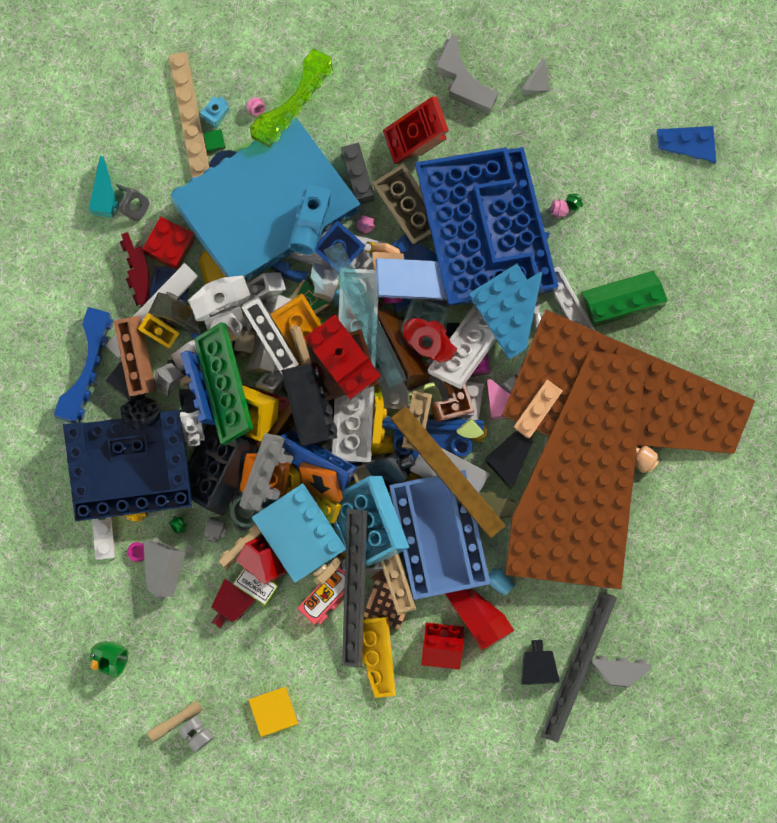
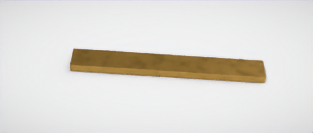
[390,406,506,539]

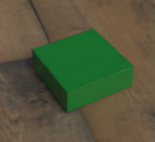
[203,129,226,152]

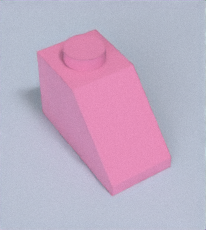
[486,379,510,420]

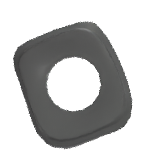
[116,184,150,221]

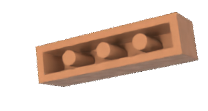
[113,316,156,396]

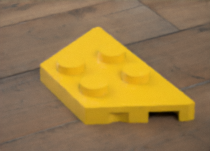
[371,386,387,456]

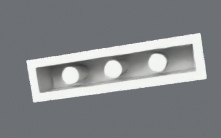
[242,296,299,374]

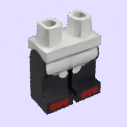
[179,389,205,446]

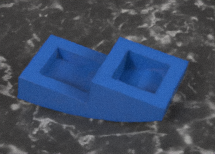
[271,261,308,283]

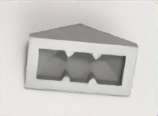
[521,58,549,96]

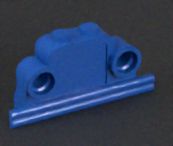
[383,418,483,461]

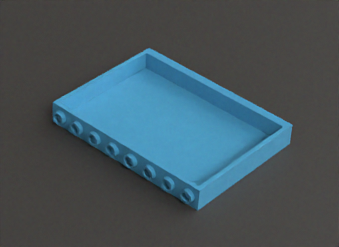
[170,117,360,282]

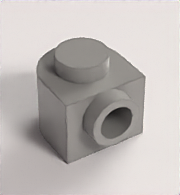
[204,517,228,544]

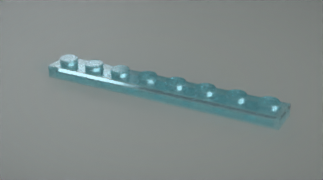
[324,242,407,389]

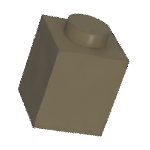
[233,329,256,359]

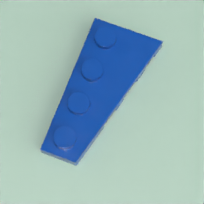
[180,350,216,426]

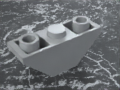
[591,656,652,687]

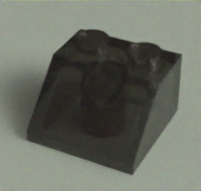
[148,292,199,335]

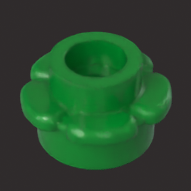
[566,193,583,211]
[169,516,187,534]

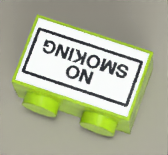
[233,568,279,607]

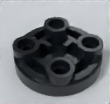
[120,394,160,429]

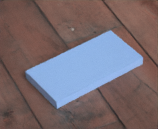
[375,258,447,300]

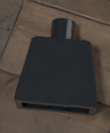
[365,450,415,492]
[521,640,560,685]

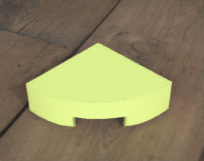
[456,418,484,438]

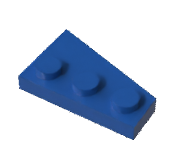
[657,126,717,164]

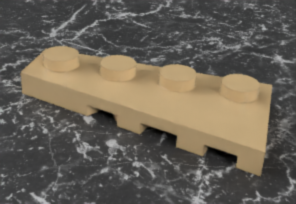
[312,554,344,585]

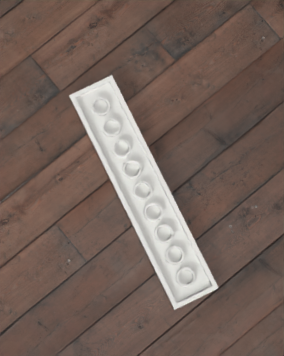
[332,269,379,462]

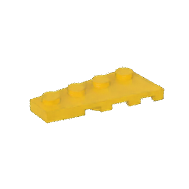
[362,617,396,698]

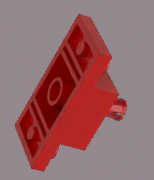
[383,96,449,164]
[304,315,382,400]

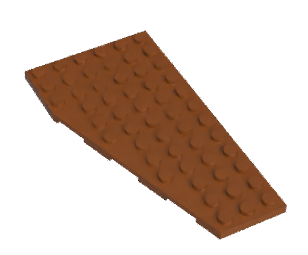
[501,309,755,454]

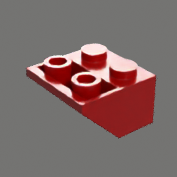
[236,535,287,585]
[421,622,464,670]

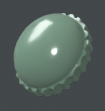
[230,496,263,528]

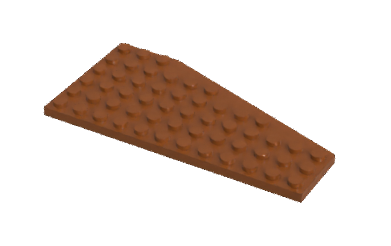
[505,351,646,590]

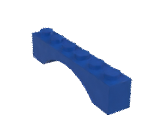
[54,307,114,423]

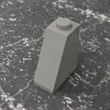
[144,540,185,599]

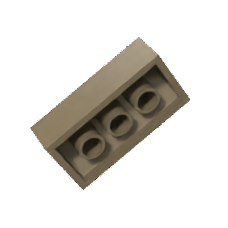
[372,163,432,245]

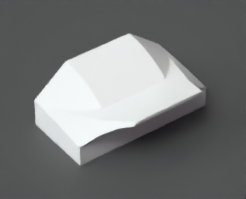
[310,262,340,302]

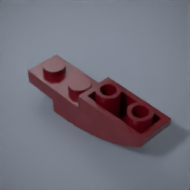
[119,232,150,308]

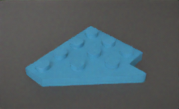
[468,264,542,359]

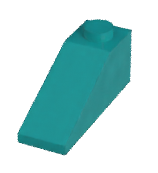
[89,156,119,218]

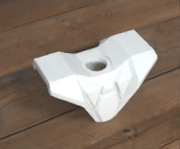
[188,275,251,321]

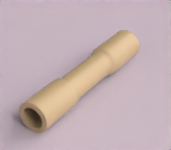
[147,700,203,742]

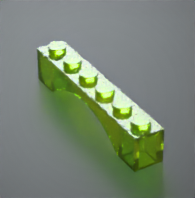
[249,48,333,148]

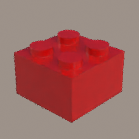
[143,216,196,270]

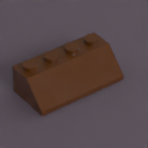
[377,310,430,391]

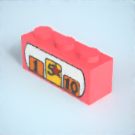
[297,567,345,626]

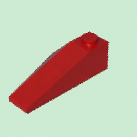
[445,588,515,651]

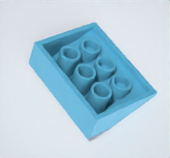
[334,476,409,567]
[251,484,346,583]

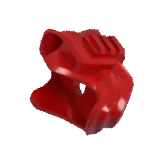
[403,318,457,363]

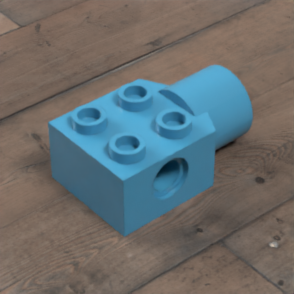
[288,184,331,255]

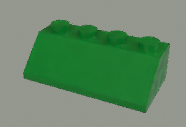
[581,270,668,327]

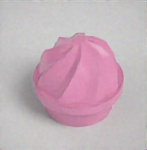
[246,97,266,116]
[550,199,569,218]
[357,215,376,234]

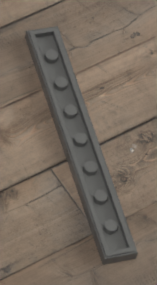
[342,509,367,668]
[541,592,617,743]

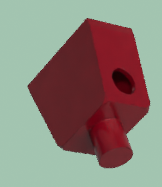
[211,579,256,629]

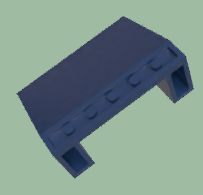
[63,410,192,522]

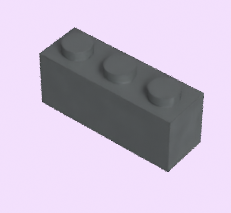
[341,142,375,205]

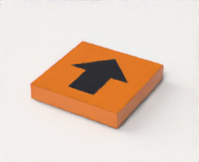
[299,462,343,503]

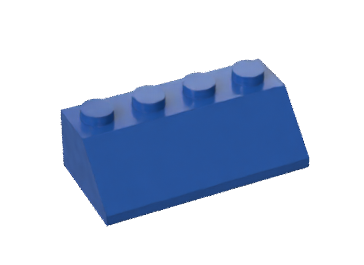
[282,430,357,491]

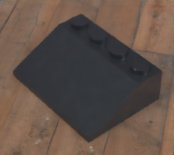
[188,424,258,516]

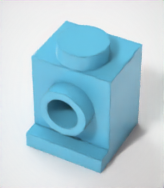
[200,96,229,129]

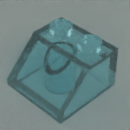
[400,299,449,343]

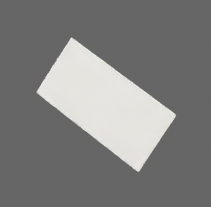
[410,448,490,493]

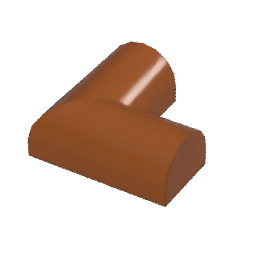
[432,381,475,422]

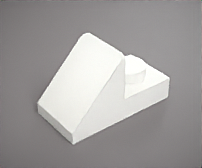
[256,367,284,396]

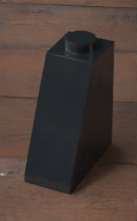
[484,430,532,489]

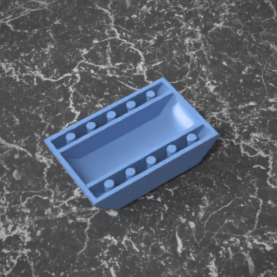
[389,470,490,600]

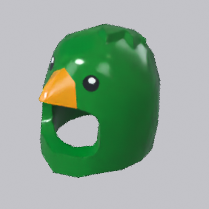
[89,641,129,678]

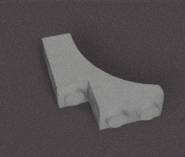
[435,34,498,114]

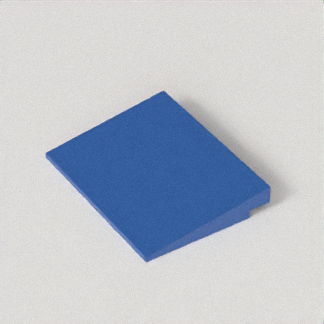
[415,147,559,306]

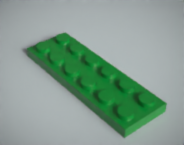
[194,322,253,445]

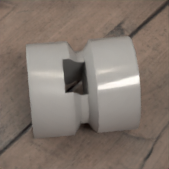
[177,716,214,753]

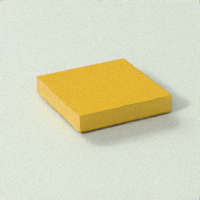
[248,686,298,737]

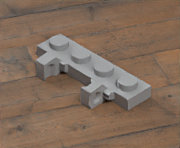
[239,433,293,511]

